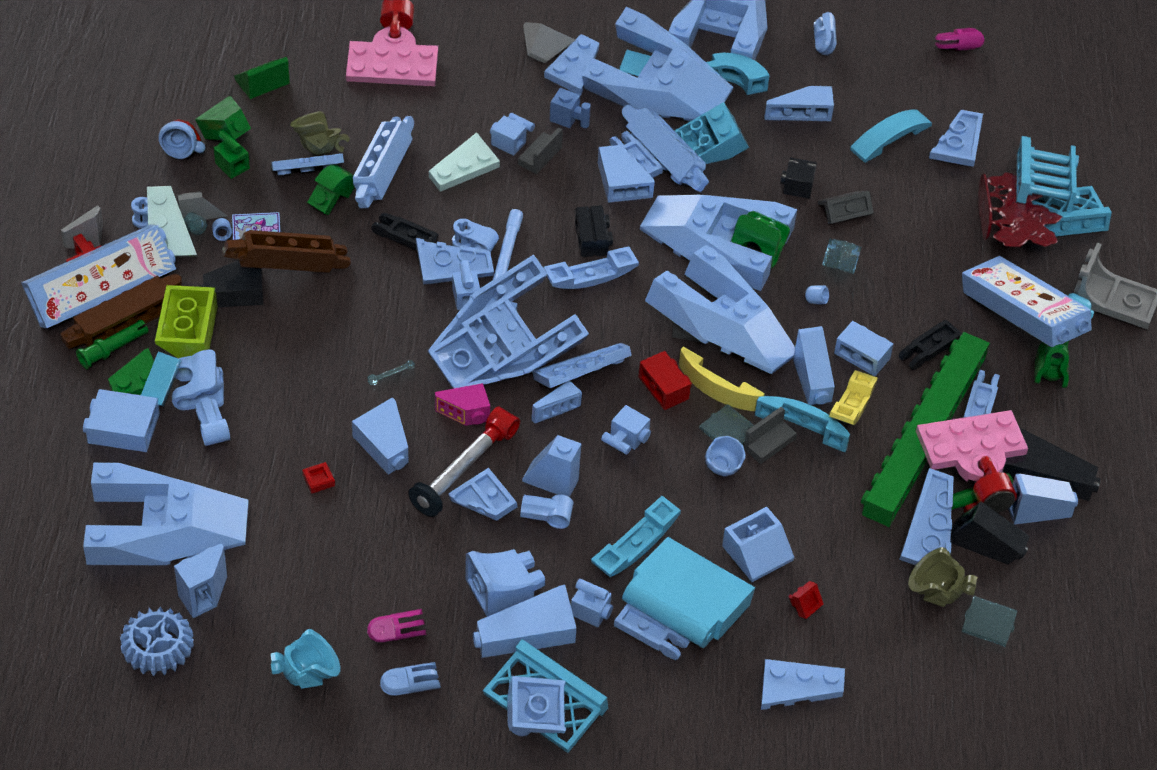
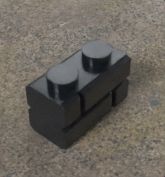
[575,205,613,257]

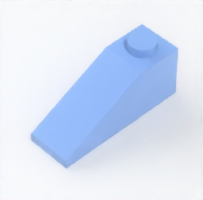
[764,86,834,121]

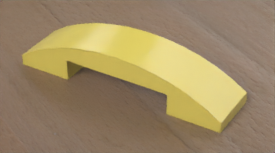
[679,347,765,411]
[829,370,878,425]

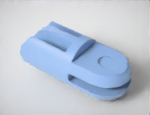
[814,12,836,56]
[380,662,441,696]

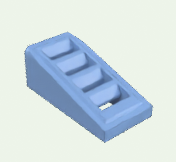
[532,381,582,423]

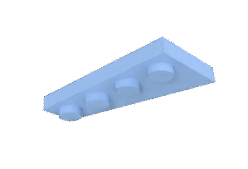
[532,343,632,388]
[899,468,954,565]

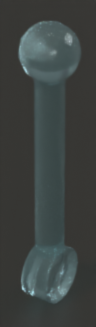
[368,360,415,385]

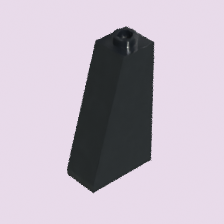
[1003,427,1101,501]

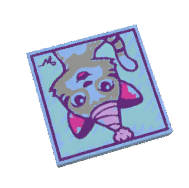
[232,212,280,240]

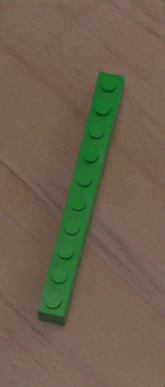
[861,332,990,528]

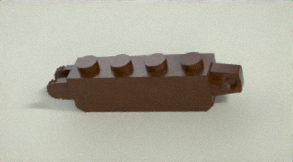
[222,230,351,273]
[60,274,182,349]

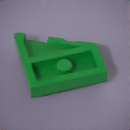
[108,348,154,395]

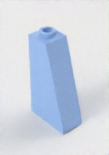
[473,585,576,658]

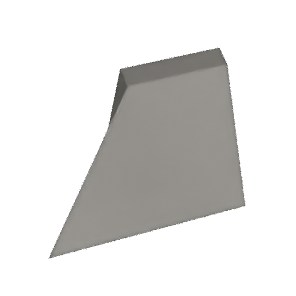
[523,22,575,64]
[176,191,227,223]
[61,205,103,248]

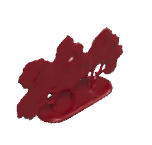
[978,172,1063,247]

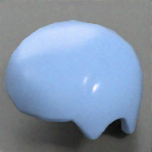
[705,436,746,477]

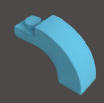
[706,53,770,95]

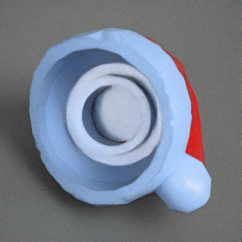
[158,119,206,159]

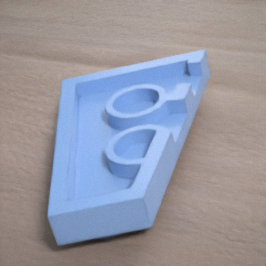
[544,34,599,96]
[929,110,983,167]
[271,153,344,175]
[416,238,494,285]
[761,659,845,710]

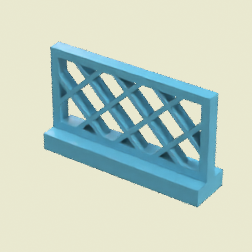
[1005,186,1112,236]
[483,639,608,753]

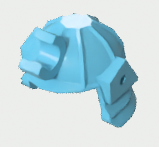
[271,629,341,689]

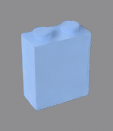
[83,389,160,452]

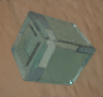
[823,239,861,273]

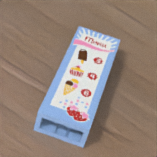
[21,224,176,328]
[962,256,1092,347]

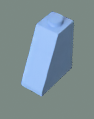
[598,145,654,203]
[793,326,835,405]
[352,397,408,475]
[522,435,581,497]
[1008,474,1078,525]

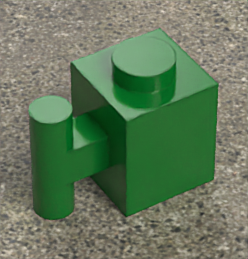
[213,130,250,179]

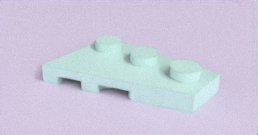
[429,133,500,192]
[147,186,198,257]

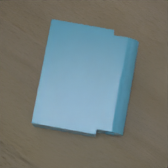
[622,537,755,648]

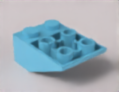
[675,102,749,164]

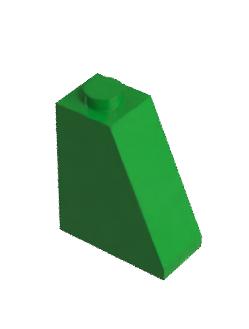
[195,96,251,140]

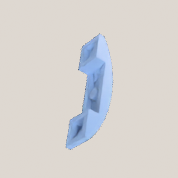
[543,246,639,289]

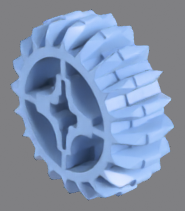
[120,607,194,676]

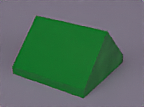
[234,57,290,99]

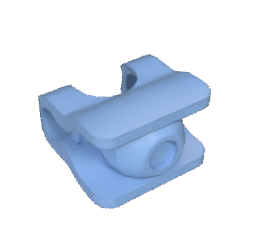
[172,350,224,410]

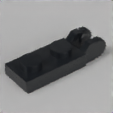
[371,212,439,250]
[898,319,962,370]

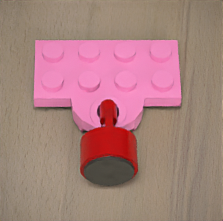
[346,0,438,86]
[916,410,1028,513]

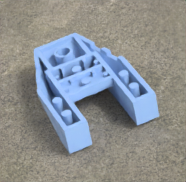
[668,0,767,60]
[582,7,733,121]
[640,195,797,291]
[645,245,795,374]
[427,255,589,389]
[83,463,249,565]

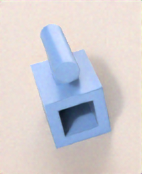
[490,113,535,156]
[452,260,480,310]
[601,405,651,455]
[571,579,613,628]

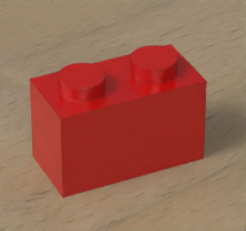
[638,351,692,410]

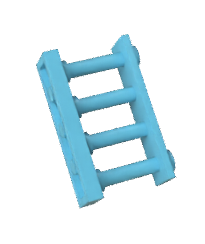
[1016,136,1080,212]

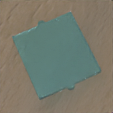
[699,404,754,445]
[962,596,1018,647]

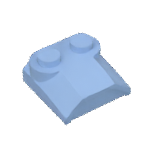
[507,676,566,736]

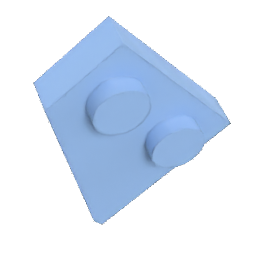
[448,468,518,521]

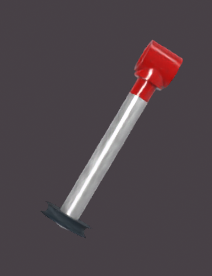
[408,406,520,517]

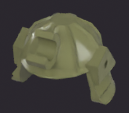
[290,111,350,155]
[908,547,978,607]

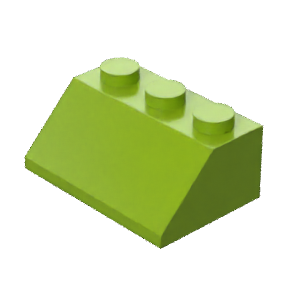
[155,285,218,358]

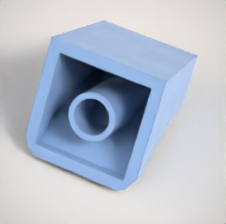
[465,549,545,617]

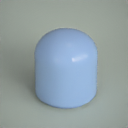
[212,218,232,241]
[805,285,829,304]

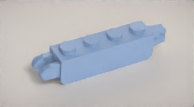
[622,105,709,192]
[353,116,414,208]

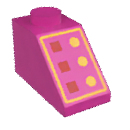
[435,383,490,426]

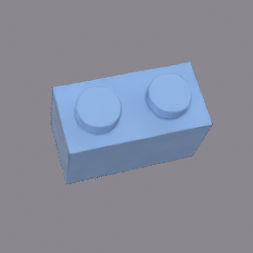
[834,321,893,376]

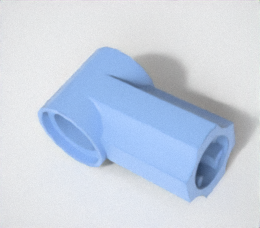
[195,397,230,446]
[520,495,574,529]

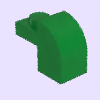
[307,164,355,215]

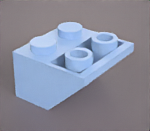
[722,507,794,582]
[174,543,227,618]

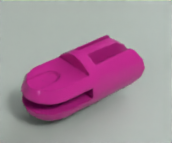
[935,28,985,51]
[367,609,427,642]

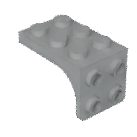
[1074,243,1157,329]

